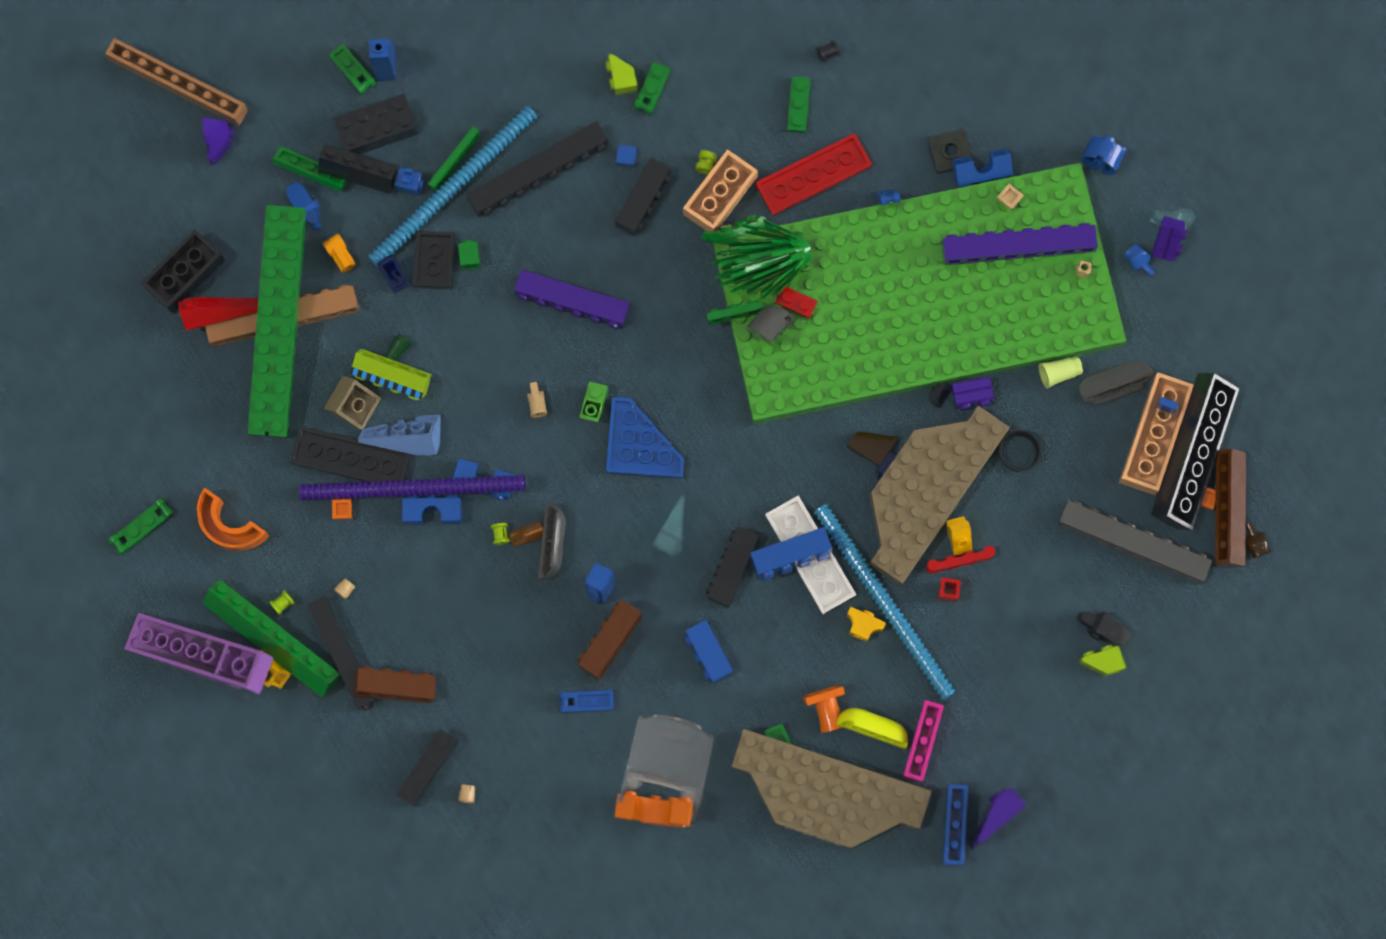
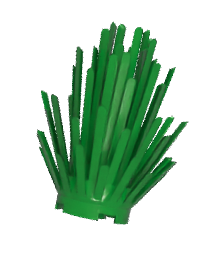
[711,219,812,300]

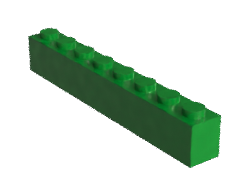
[202,580,340,698]

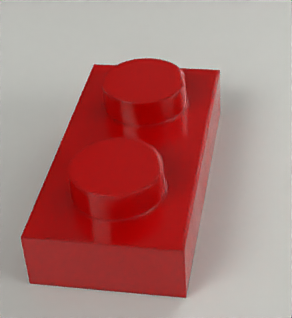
[775,286,818,319]

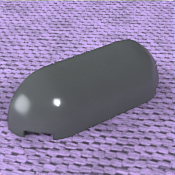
[1080,361,1154,405]
[538,503,566,580]

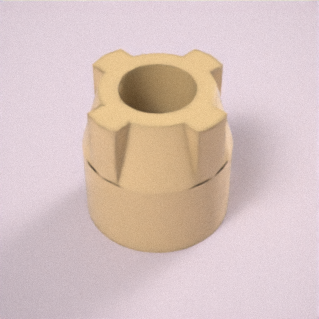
[1075,260,1092,279]
[334,578,355,599]
[458,785,475,803]

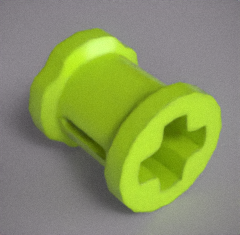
[491,523,510,545]
[269,590,295,615]

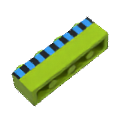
[350,349,432,400]

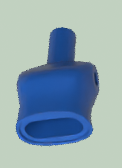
[1123,243,1155,277]

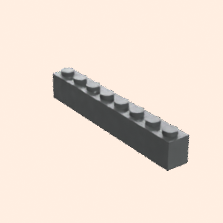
[1057,500,1212,585]

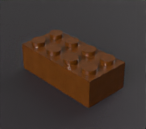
[578,600,642,682]

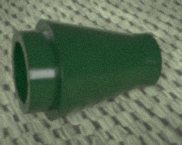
[385,333,411,361]

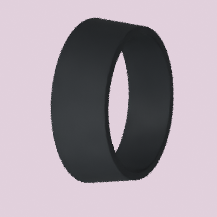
[999,430,1041,472]

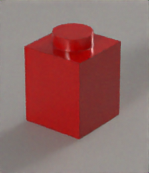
[937,577,961,603]

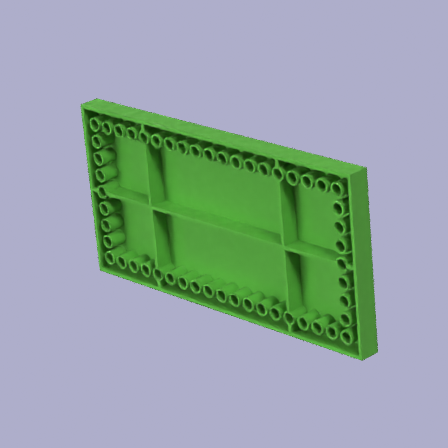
[713,163,1126,425]

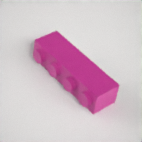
[902,700,944,783]

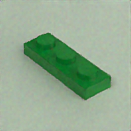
[787,76,810,133]
[706,300,764,326]

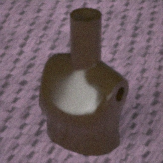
[1245,522,1271,559]

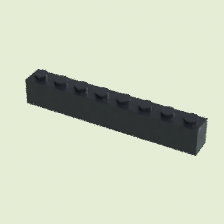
[466,121,609,218]

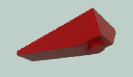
[178,297,258,331]

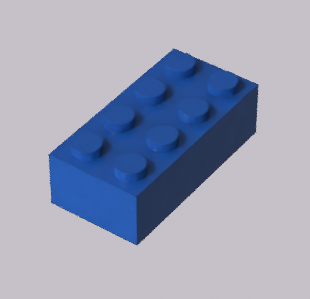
[750,527,832,581]

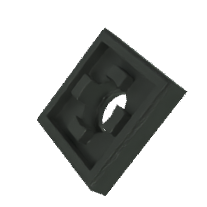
[928,129,972,174]

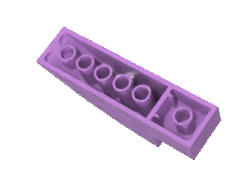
[124,613,274,694]

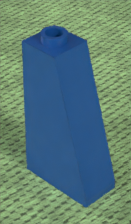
[369,39,396,81]

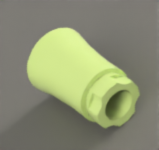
[1039,356,1083,389]

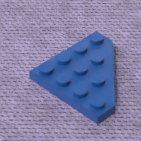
[606,397,684,479]

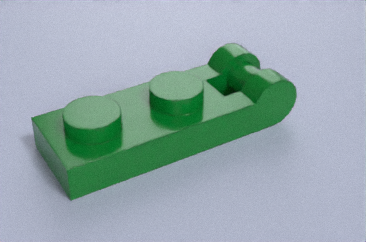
[329,44,376,95]
[634,62,671,115]

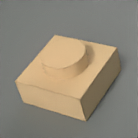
[996,184,1024,211]

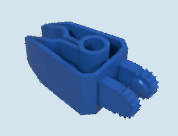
[286,182,322,230]

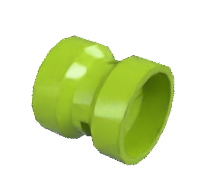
[695,150,718,175]

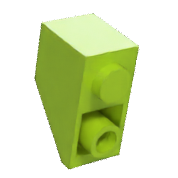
[606,54,638,95]
[1079,645,1126,676]

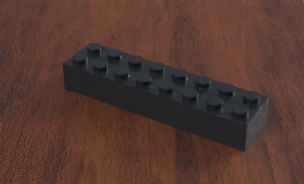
[1151,373,1239,530]

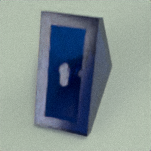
[376,254,410,294]

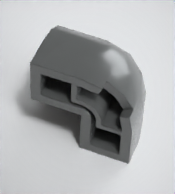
[746,306,794,346]

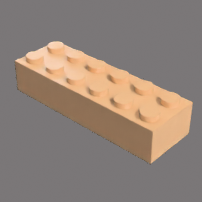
[1118,372,1194,495]

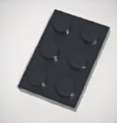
[413,231,455,289]

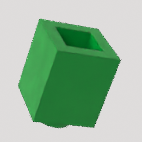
[458,240,481,271]

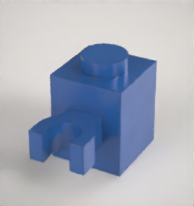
[395,168,425,196]

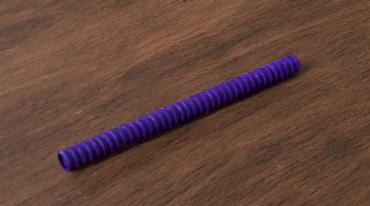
[299,475,526,501]

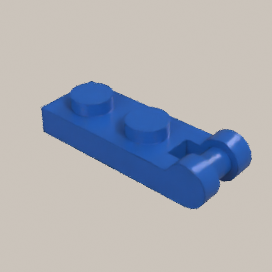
[873,189,900,206]
[559,690,614,713]

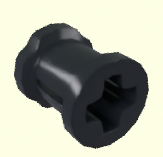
[816,40,840,63]

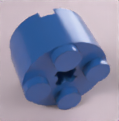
[1082,135,1126,175]

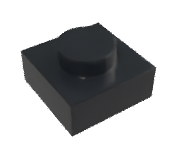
[929,382,949,409]

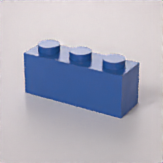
[684,620,733,684]

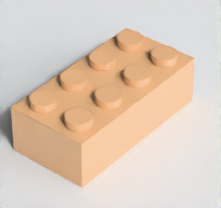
[683,150,758,232]

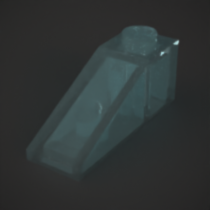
[652,495,685,559]

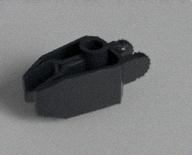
[1076,611,1131,646]

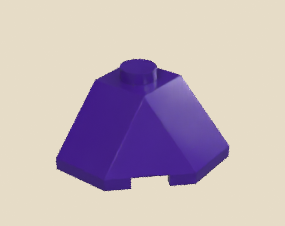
[201,118,234,166]

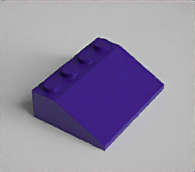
[970,787,1027,849]

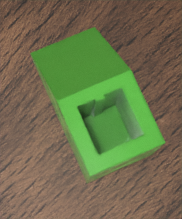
[579,381,608,423]

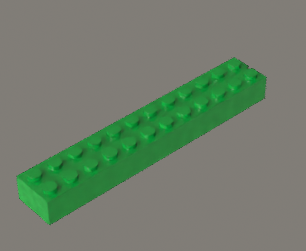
[247,205,307,438]

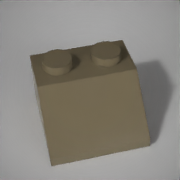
[324,376,381,431]

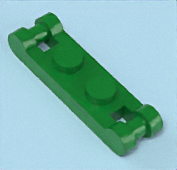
[702,215,766,243]
[108,497,175,556]

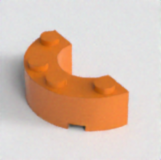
[197,488,269,552]
[615,791,694,827]

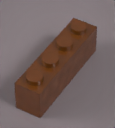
[353,666,436,704]

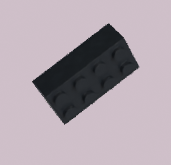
[333,94,418,155]
[141,229,225,313]

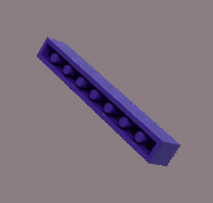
[942,223,1098,265]

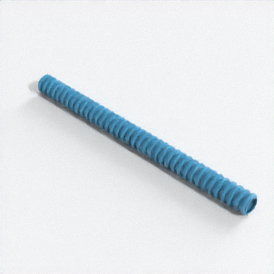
[368,106,537,267]
[814,504,956,700]

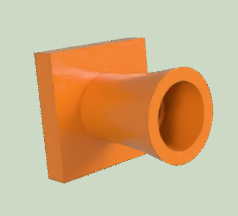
[802,684,845,733]

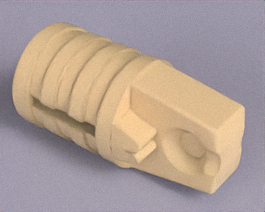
[527,382,548,418]

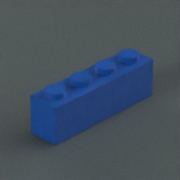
[585,563,615,604]
[942,784,968,866]

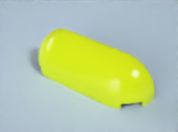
[836,708,908,749]

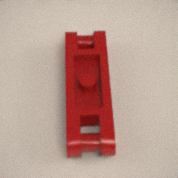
[926,546,995,574]

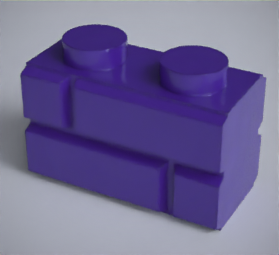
[1152,216,1187,262]
[951,377,994,411]

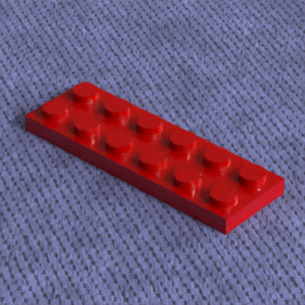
[755,133,872,217]

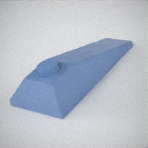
[358,414,441,456]

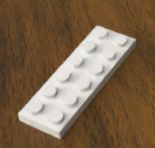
[765,495,856,615]

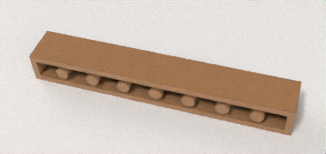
[105,38,248,126]
[205,285,360,348]

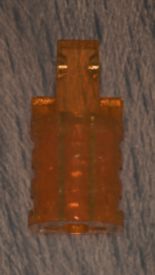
[509,520,543,546]

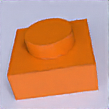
[1201,487,1216,511]
[332,499,352,520]

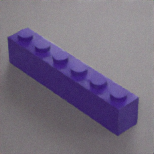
[514,269,630,329]

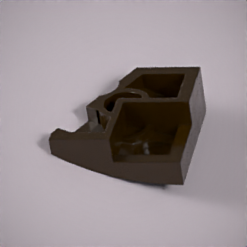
[847,431,899,467]

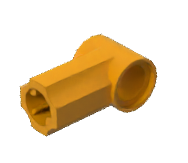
[322,233,356,273]

